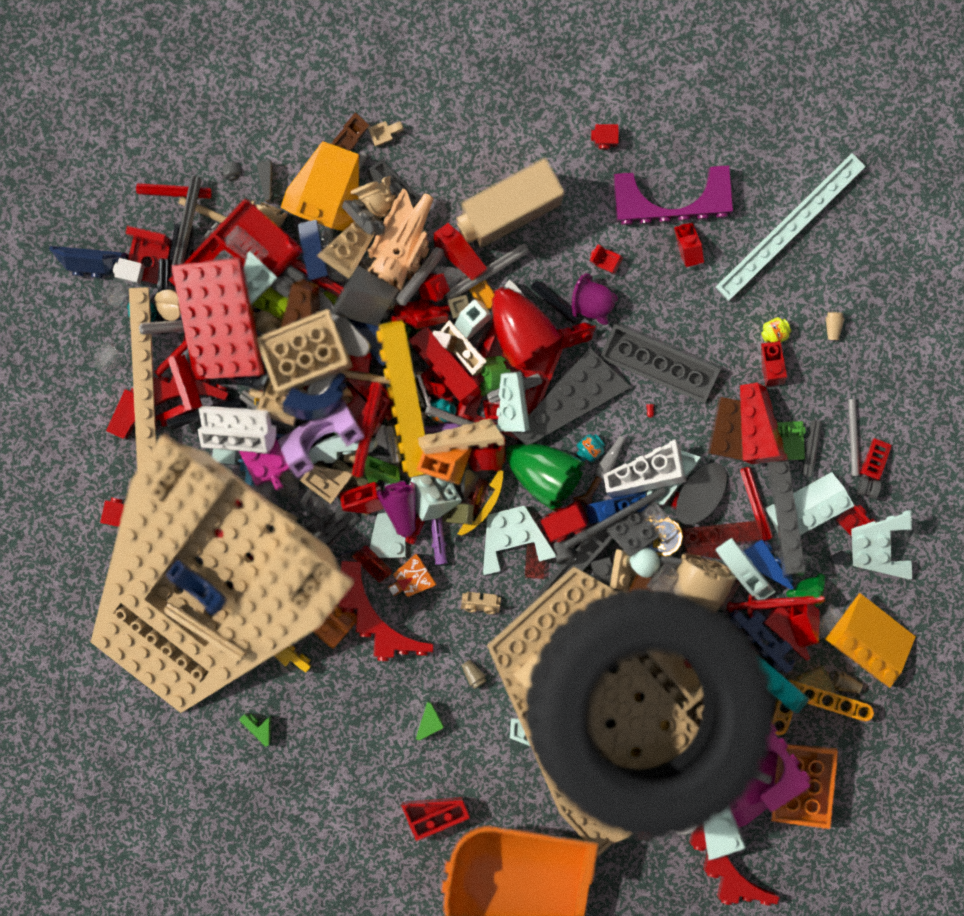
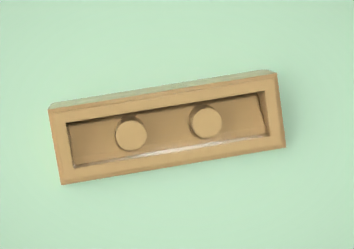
[439,320,487,375]

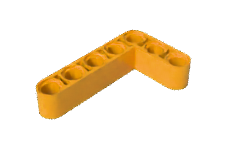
[771,679,874,735]

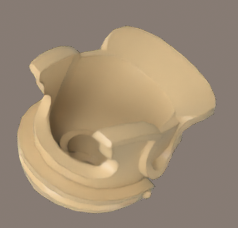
[351,176,396,218]

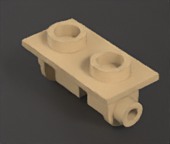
[461,592,501,614]

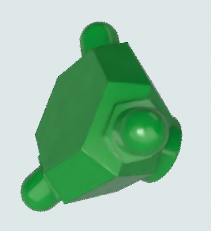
[786,573,825,607]

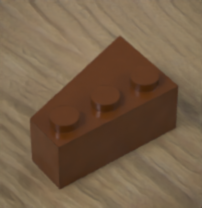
[281,279,320,328]
[707,397,745,462]

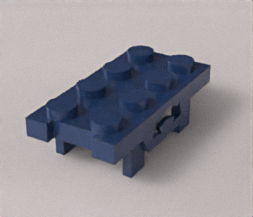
[729,610,796,674]

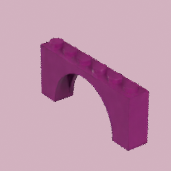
[613,165,733,225]

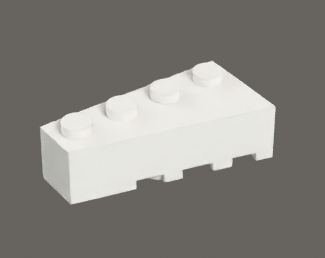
[604,440,686,498]

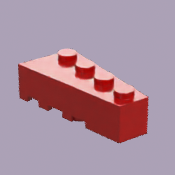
[409,327,482,406]
[740,383,788,464]

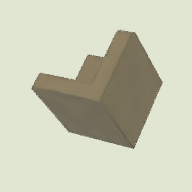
[448,295,469,321]

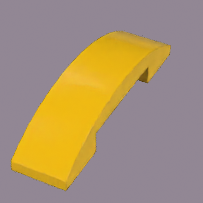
[457,470,503,536]

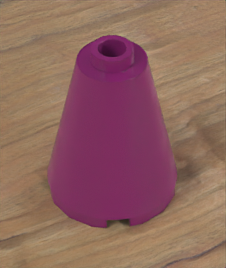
[377,481,416,537]

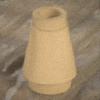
[825,312,845,340]

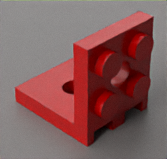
[125,226,172,284]

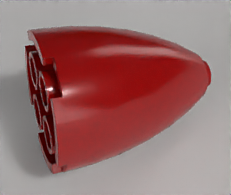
[492,287,561,367]

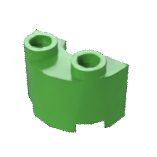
[480,356,511,396]

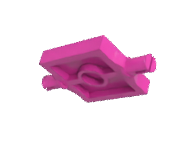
[239,439,290,491]

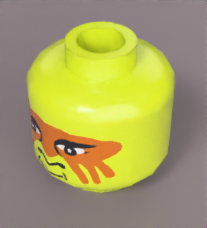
[761,317,791,343]

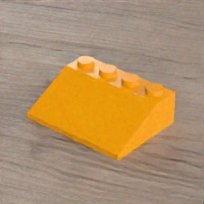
[825,593,916,688]

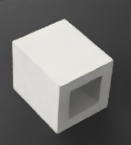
[113,258,145,284]

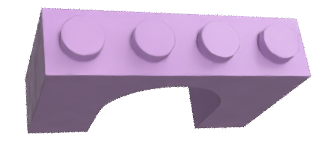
[278,400,364,478]

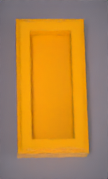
[464,279,495,310]

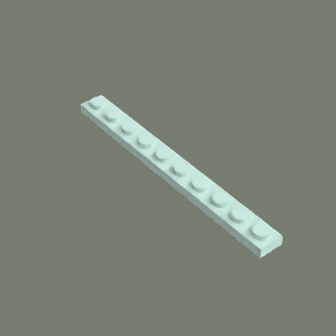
[715,153,866,301]

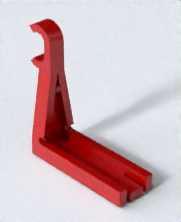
[156,354,202,430]

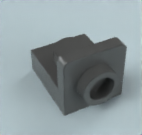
[272,266,305,298]

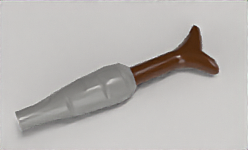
[573,435,626,507]

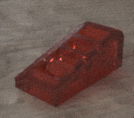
[685,544,723,560]

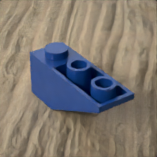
[586,491,649,524]
[742,539,793,590]

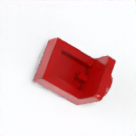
[590,244,623,275]

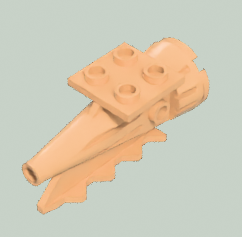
[368,189,434,292]

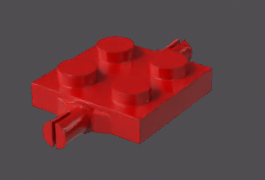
[392,299,450,329]

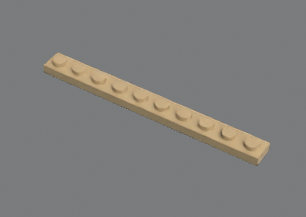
[129,287,157,471]

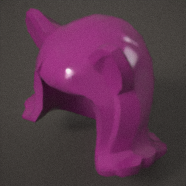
[572,273,618,325]

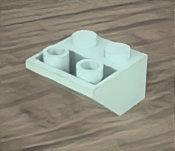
[409,475,462,521]

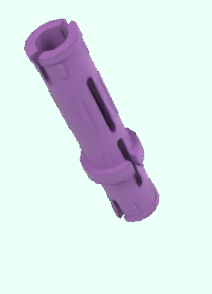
[431,516,447,565]

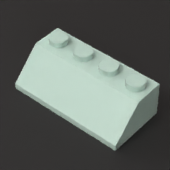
[765,472,854,535]

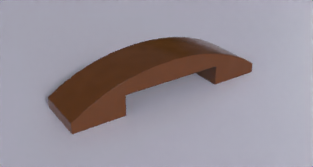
[331,112,370,151]

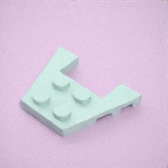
[483,506,556,575]
[851,510,912,579]

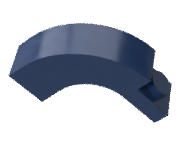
[282,372,347,420]
[166,560,227,617]

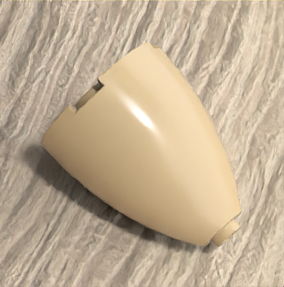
[673,553,736,612]

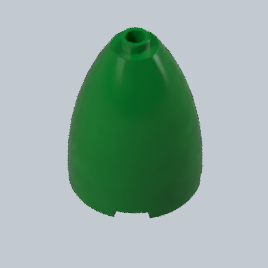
[506,443,585,512]

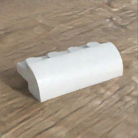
[198,406,276,453]

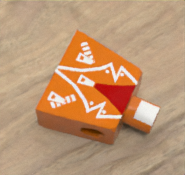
[388,553,437,597]

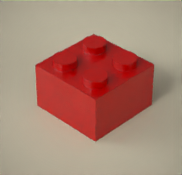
[541,500,589,542]

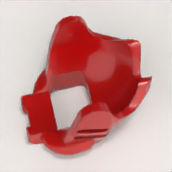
[421,367,455,402]

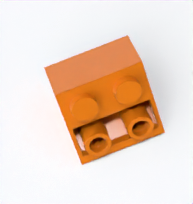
[417,447,472,485]

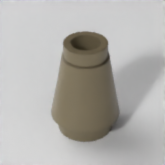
[461,660,487,689]
[832,672,863,694]

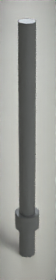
[564,487,666,549]

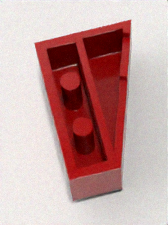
[401,797,470,841]

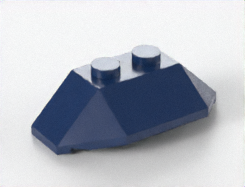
[49,246,129,279]

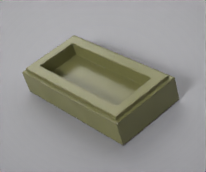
[442,504,474,524]

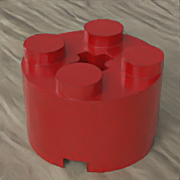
[468,433,506,471]

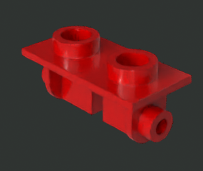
[558,322,596,349]

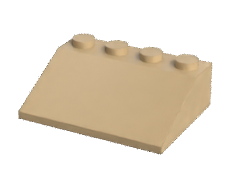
[257,309,353,396]

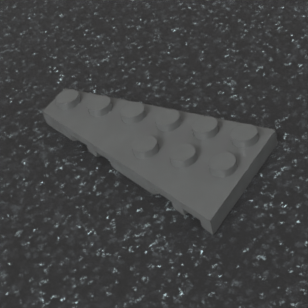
[512,348,631,445]

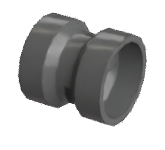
[857,476,881,499]
[554,539,576,565]

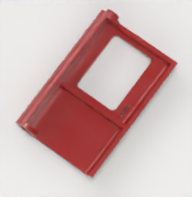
[169,199,302,285]

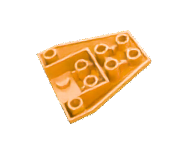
[281,141,359,231]

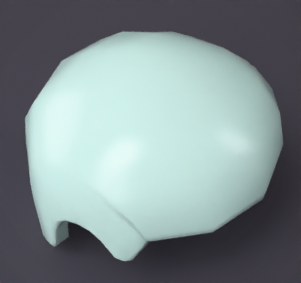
[630,547,660,578]

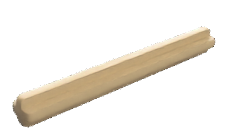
[164,603,246,662]

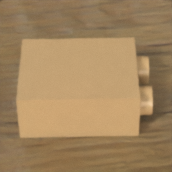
[456,158,564,248]

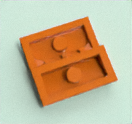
[312,602,356,649]

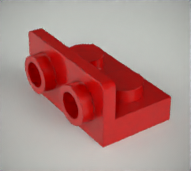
[836,504,877,538]

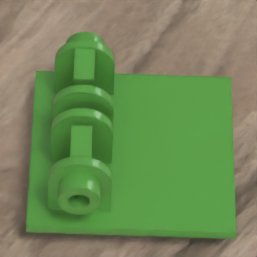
[777,421,805,460]

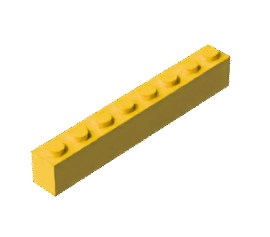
[376,320,425,477]

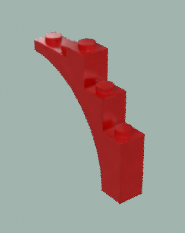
[106,362,230,440]
[338,561,433,661]
[689,825,779,906]

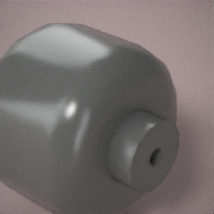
[222,161,242,182]

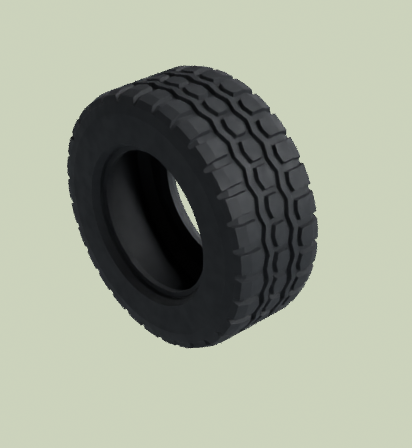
[526,589,773,837]

